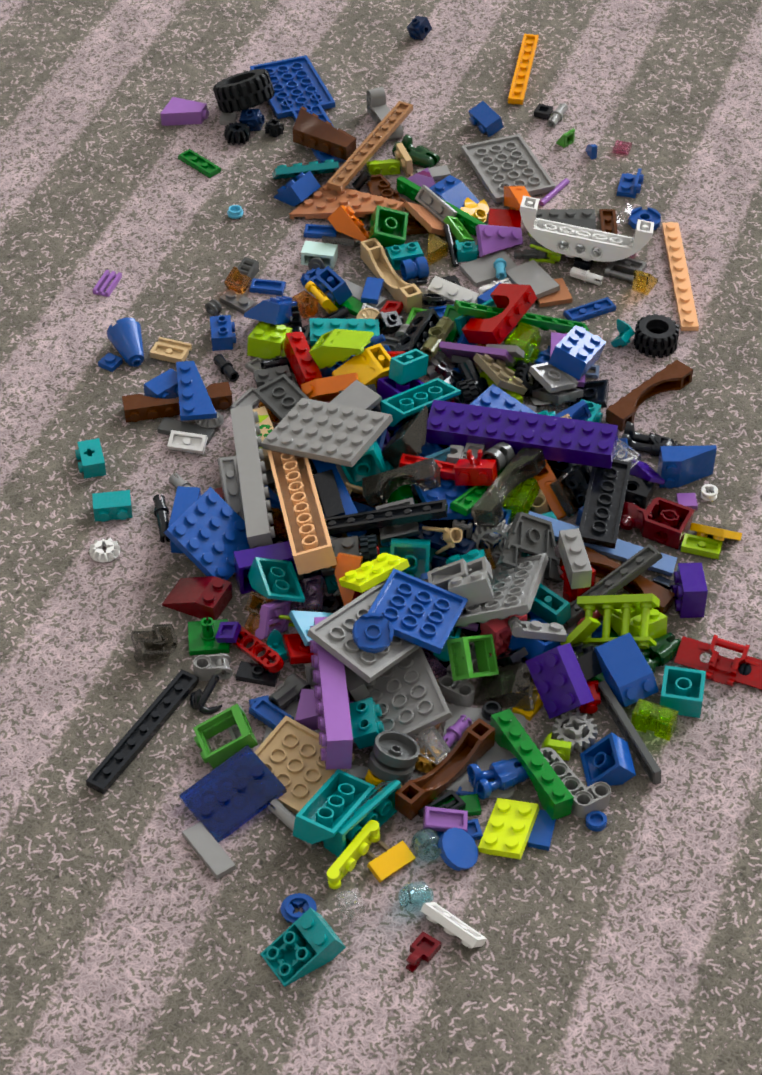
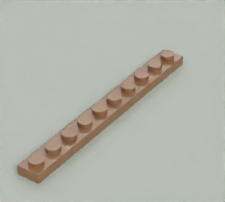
[327,101,413,192]

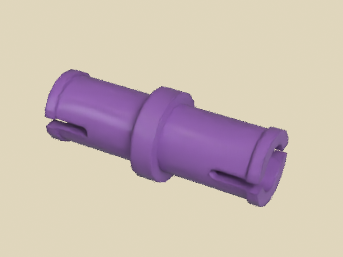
[437,715,472,752]

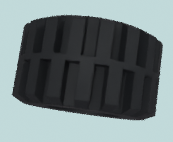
[634,314,679,358]

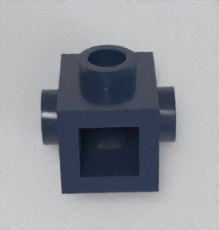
[406,16,432,40]
[239,108,265,131]

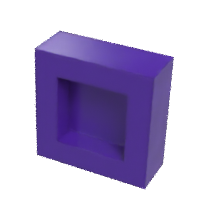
[215,622,241,643]

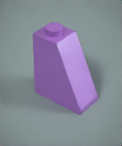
[161,97,209,126]
[295,689,355,730]

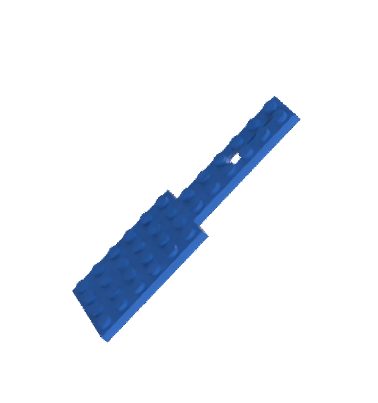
[250,55,346,163]

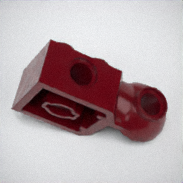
[620,497,695,550]

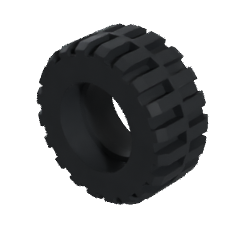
[213,69,275,113]

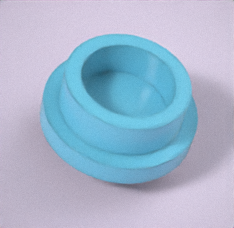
[227,205,244,219]

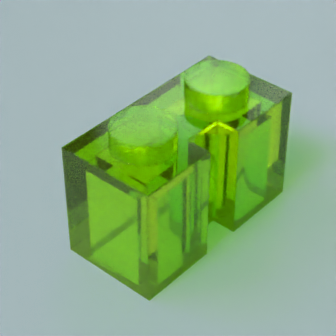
[631,698,679,741]

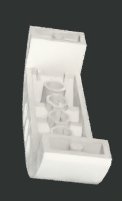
[520,196,654,262]

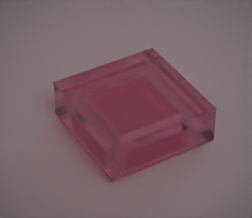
[613,140,632,156]

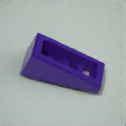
[630,459,665,485]

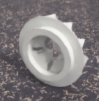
[89,538,120,563]

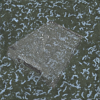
[411,726,451,764]

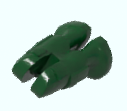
[392,135,440,168]
[642,632,681,674]

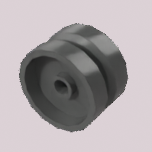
[368,731,420,783]

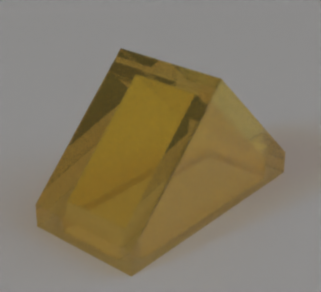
[427,233,448,265]
[632,269,658,295]

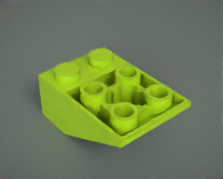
[309,329,374,369]
[598,594,668,639]

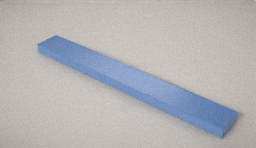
[528,511,677,576]

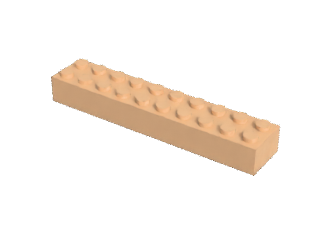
[267,450,337,575]

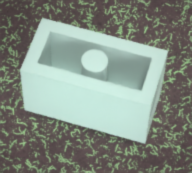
[301,240,338,269]

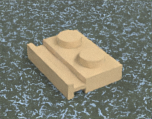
[394,142,413,178]
[149,337,192,363]

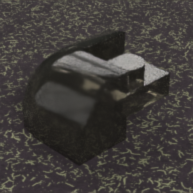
[131,624,178,663]

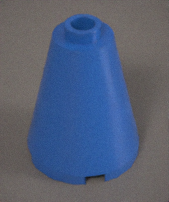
[107,318,144,367]

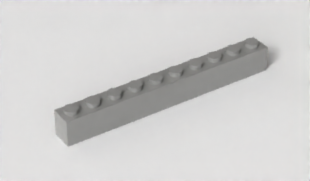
[230,405,276,549]

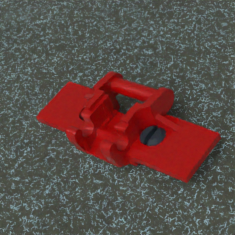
[674,635,762,690]

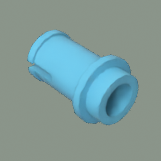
[493,258,507,280]

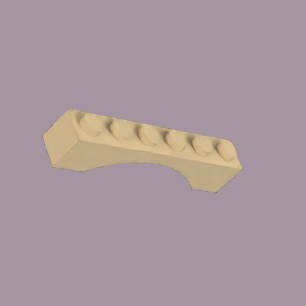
[360,237,422,314]

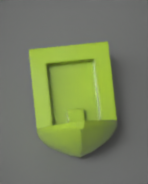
[541,732,572,761]

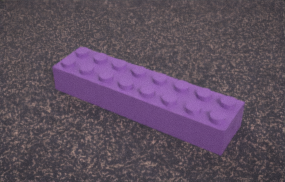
[310,617,353,770]

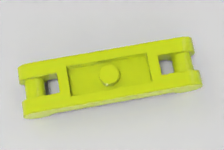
[327,820,381,889]

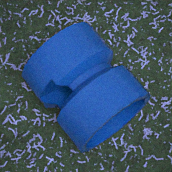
[400,256,429,282]

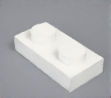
[167,430,208,455]

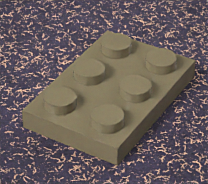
[473,353,527,395]

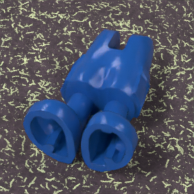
[467,758,529,800]

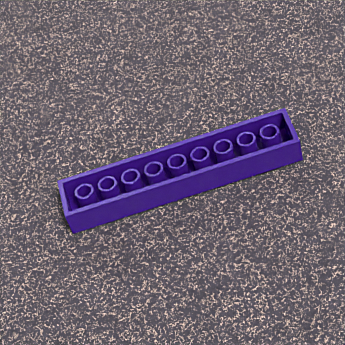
[425,400,618,469]

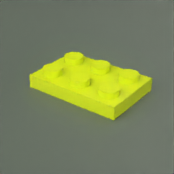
[339,553,410,593]
[478,798,540,860]

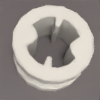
[700,484,718,501]

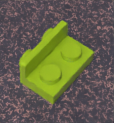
[366,159,400,176]

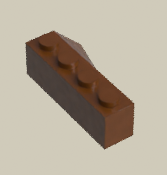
[293,106,356,160]

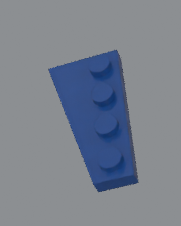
[176,361,217,421]

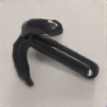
[190,674,222,714]

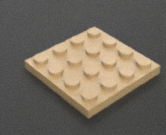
[236,716,355,814]

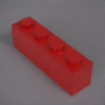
[284,331,322,391]

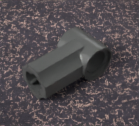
[269,673,311,710]

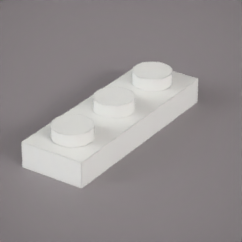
[427,276,480,303]
[420,902,487,948]

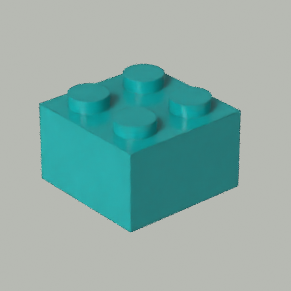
[659,665,706,718]

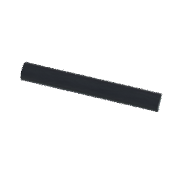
[443,224,459,267]

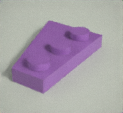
[476,224,523,258]

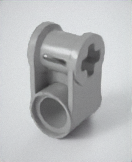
[193,653,233,681]

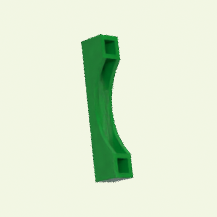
[490,709,574,820]

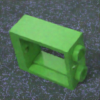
[447,634,499,681]
[194,704,258,768]

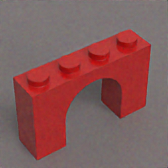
[462,283,537,344]

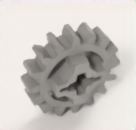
[552,711,598,752]

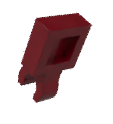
[406,932,442,973]

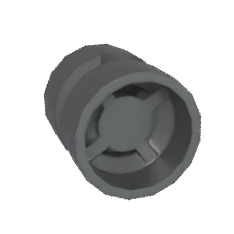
[481,442,515,473]

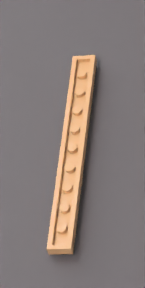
[662,222,699,331]

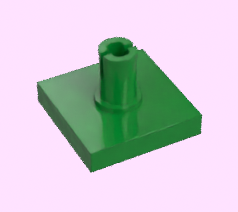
[188,617,230,656]

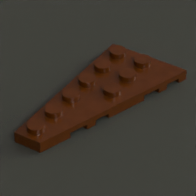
[366,174,429,235]

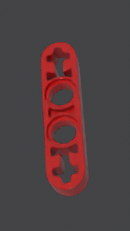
[233,627,284,673]

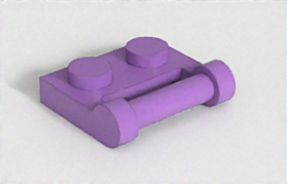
[255,600,291,640]

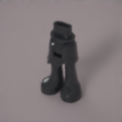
[622,421,685,456]

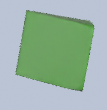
[556,128,575,148]

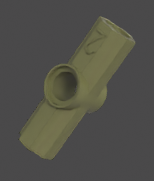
[420,316,454,360]

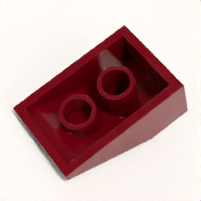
[162,576,233,621]

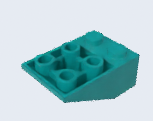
[260,907,346,987]

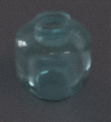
[411,828,441,861]
[399,881,434,912]

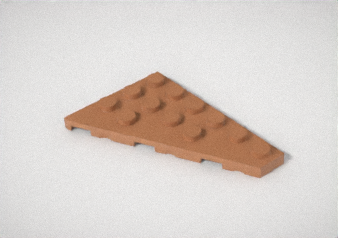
[289,183,404,220]

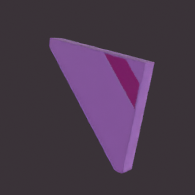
[407,168,435,188]

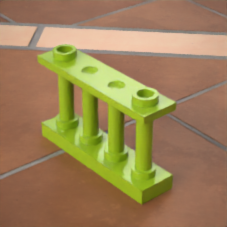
[577,593,660,649]

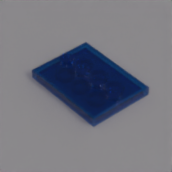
[179,745,287,842]

